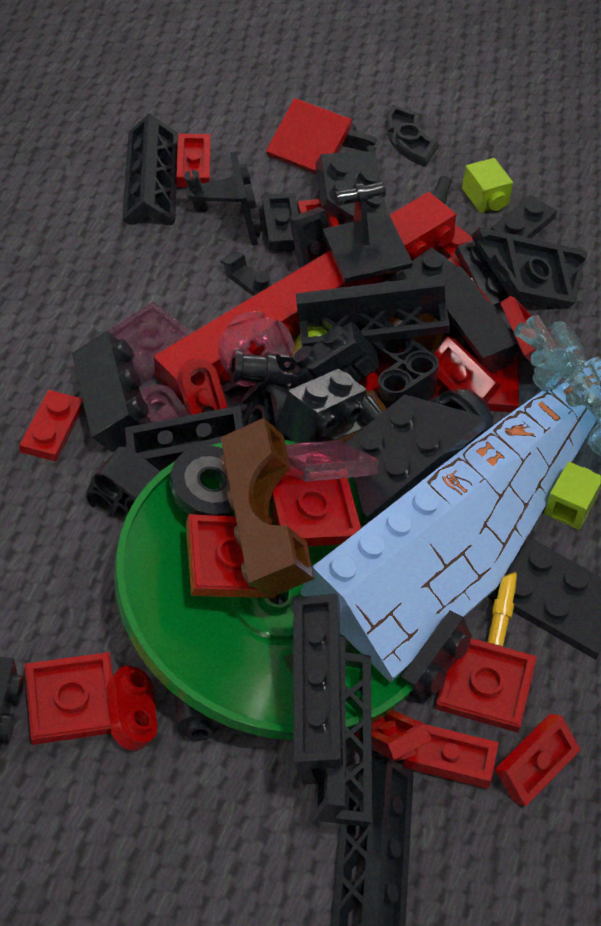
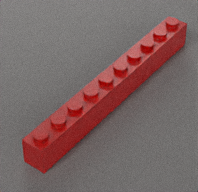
[153,192,457,404]

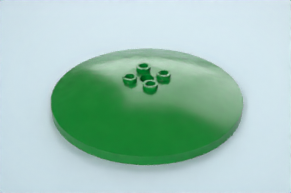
[114,440,413,740]

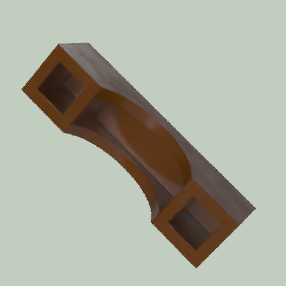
[221,418,315,598]

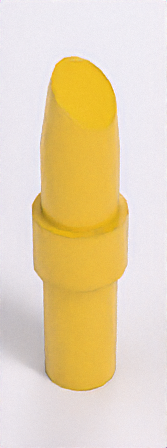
[487,572,517,647]

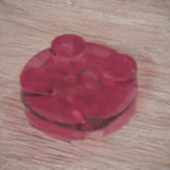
[218,311,294,387]

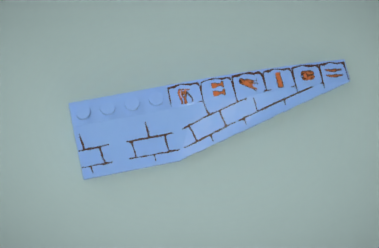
[300,358,601,682]

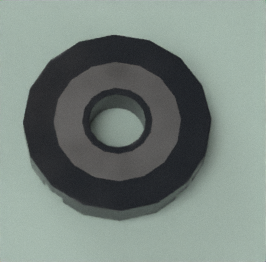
[169,445,236,516]

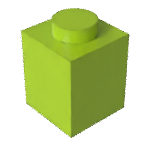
[462,158,513,213]
[544,461,601,530]

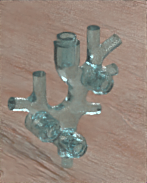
[514,315,601,456]

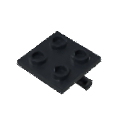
[184,151,262,245]
[322,181,413,283]

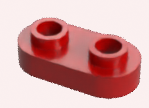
[177,359,228,415]
[107,665,158,751]

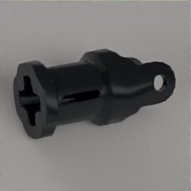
[229,349,299,389]

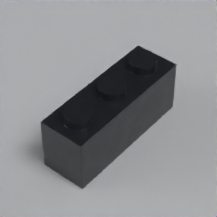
[428,266,519,374]
[72,330,149,452]
[125,406,247,471]

